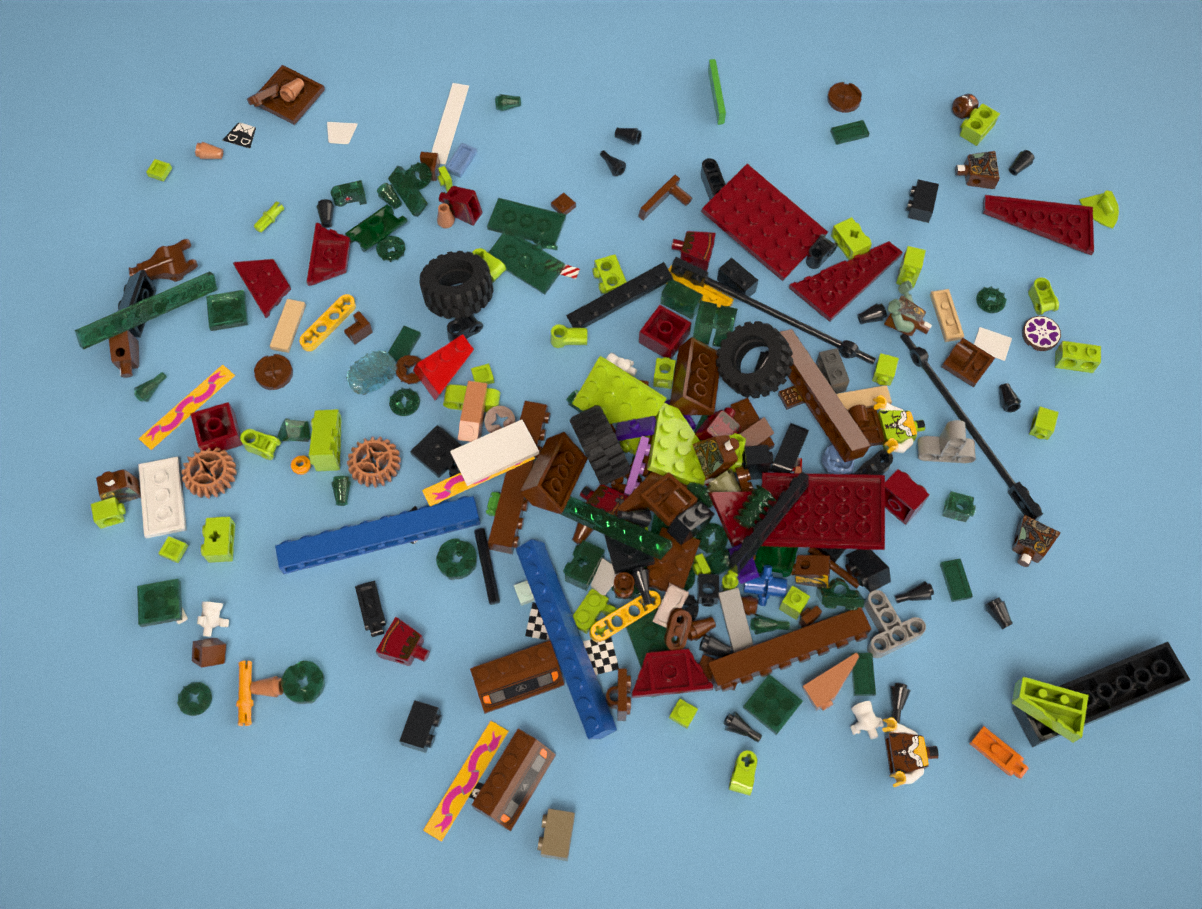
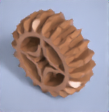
[347,436,401,488]
[181,447,237,499]

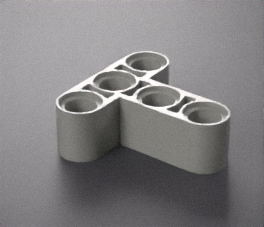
[918,420,976,463]
[864,590,926,658]

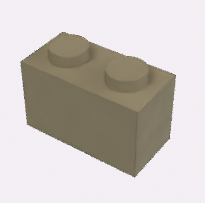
[537,809,575,861]

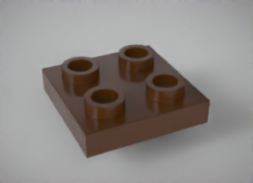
[942,338,995,387]
[848,405,885,446]
[639,472,698,526]
[606,669,631,721]

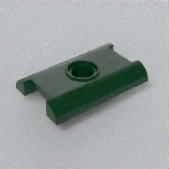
[345,204,408,252]
[755,546,798,577]

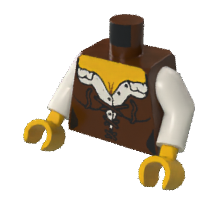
[882,717,939,787]

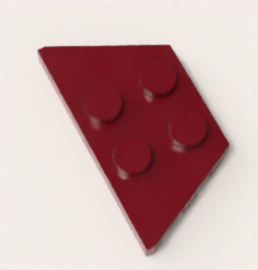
[306,223,351,286]
[233,259,291,318]
[708,491,760,547]
[631,649,714,698]

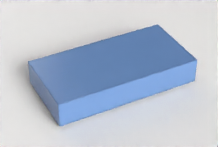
[445,143,477,178]

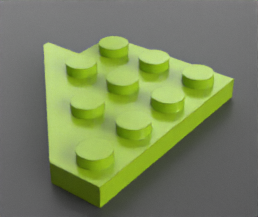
[572,356,667,424]
[647,403,717,490]

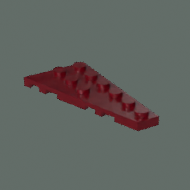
[983,195,1094,256]
[789,241,903,322]

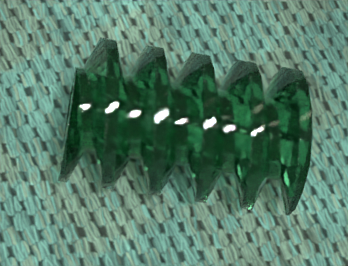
[733,485,776,530]

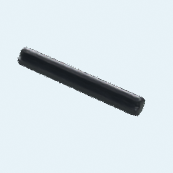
[474,528,500,605]

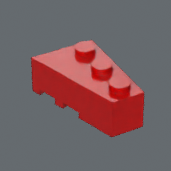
[413,334,474,400]

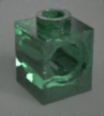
[942,491,976,522]

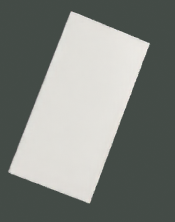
[450,420,539,486]
[138,457,187,538]

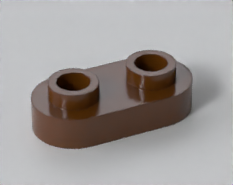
[246,83,280,107]
[735,466,755,493]
[664,609,692,650]

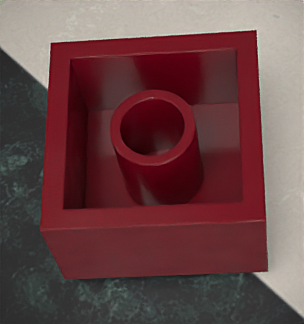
[639,305,692,359]
[190,402,243,451]
[885,469,930,525]

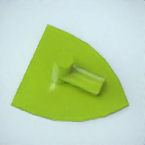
[1079,190,1119,229]

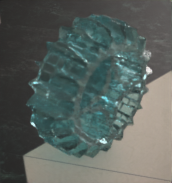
[346,350,397,395]

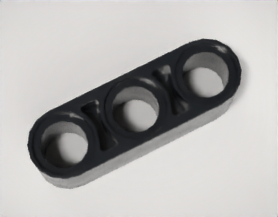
[700,158,726,200]
[771,423,809,473]

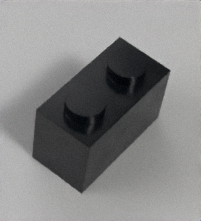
[906,179,939,223]
[717,257,758,303]
[742,445,773,480]
[667,500,715,545]
[845,549,891,593]
[399,700,442,753]

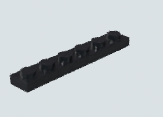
[566,262,673,328]
[730,472,809,574]

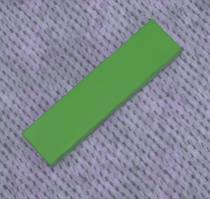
[708,59,726,125]

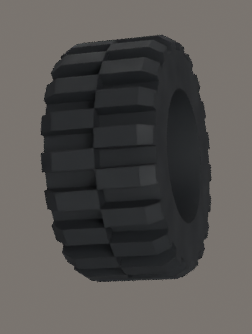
[419,251,494,319]
[716,321,793,398]
[570,405,631,485]

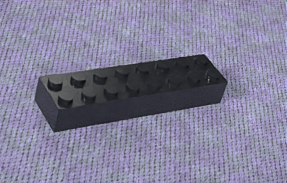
[1012,642,1190,748]

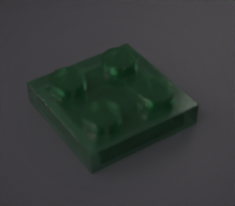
[206,290,248,331]
[137,579,182,627]
[743,674,803,735]

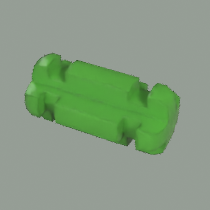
[486,492,500,516]

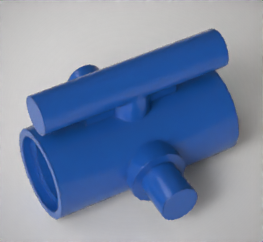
[743,565,787,606]

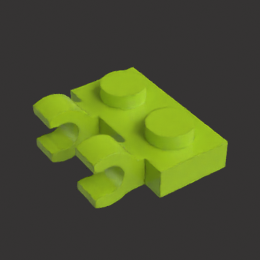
[573,588,617,637]

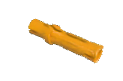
[236,661,254,726]

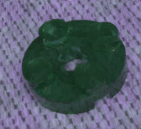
[436,539,477,580]
[281,661,325,704]

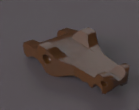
[129,239,198,282]

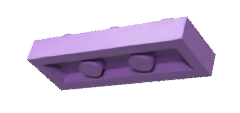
[623,436,651,496]

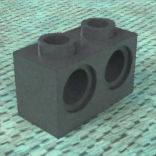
[816,348,850,394]

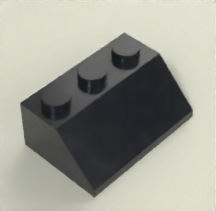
[112,270,156,338]

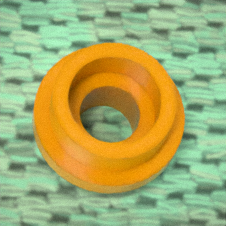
[291,456,311,475]

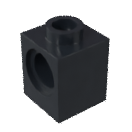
[697,574,719,607]

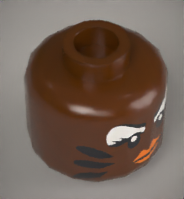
[952,93,979,119]

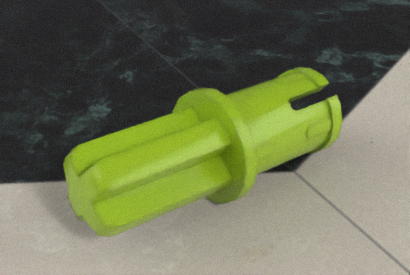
[254,201,284,233]
[722,570,738,591]

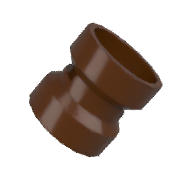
[613,572,634,599]

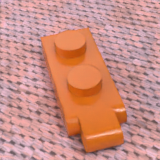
[969,726,1029,779]

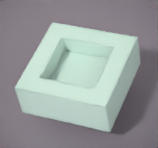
[514,581,535,606]

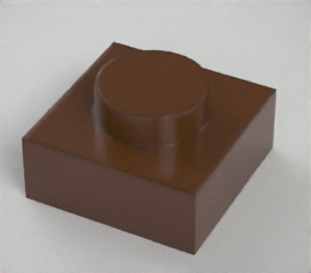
[551,193,576,217]
[798,606,822,628]

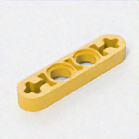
[299,294,356,352]
[589,591,661,642]

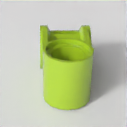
[472,248,506,283]
[1028,277,1059,315]
[240,429,281,460]
[729,750,758,796]

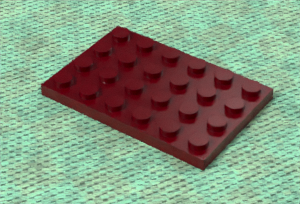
[701,164,828,281]
[760,473,885,550]

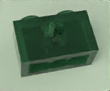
[661,280,703,320]
[563,540,605,591]

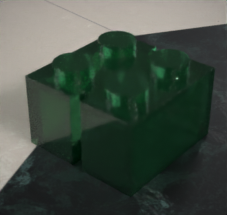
[693,301,738,347]

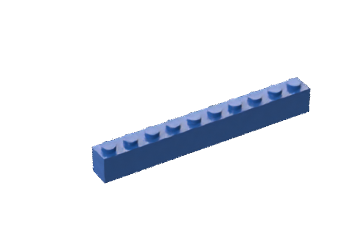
[275,496,481,575]
[516,539,617,739]

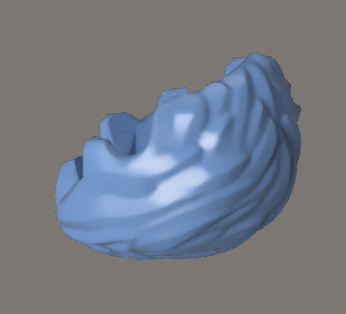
[821,444,855,474]

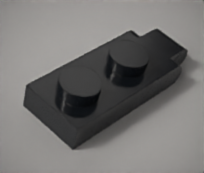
[355,580,386,637]

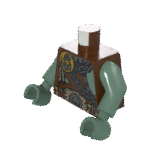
[884,281,932,336]

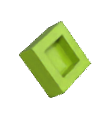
[146,159,172,182]
[437,166,453,192]
[471,363,495,385]
[158,536,188,563]
[692,554,711,575]
[669,699,698,729]

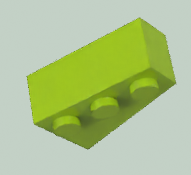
[309,409,342,472]
[1012,677,1088,743]

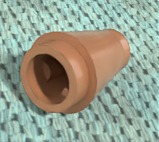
[280,78,304,102]
[195,142,223,159]
[437,203,455,229]
[250,676,284,697]

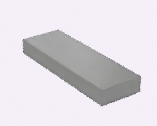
[717,588,753,653]

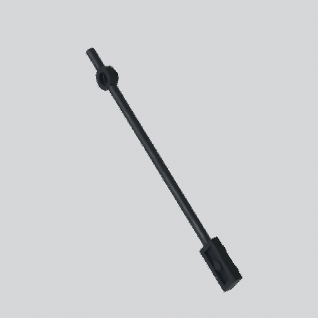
[671,257,876,365]
[900,333,1043,521]

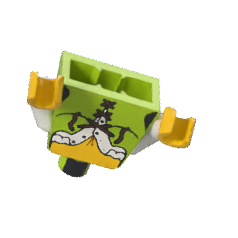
[873,395,925,454]

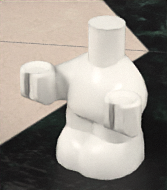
[606,353,637,376]
[197,602,229,637]
[850,701,884,739]

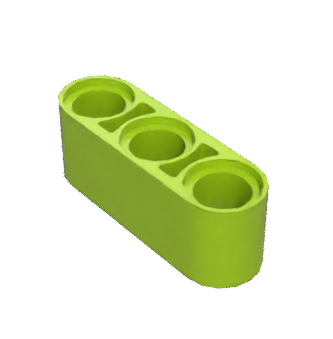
[443,385,501,413]

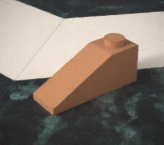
[458,381,488,442]
[803,653,859,711]

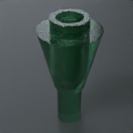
[134,372,167,402]
[750,614,790,635]

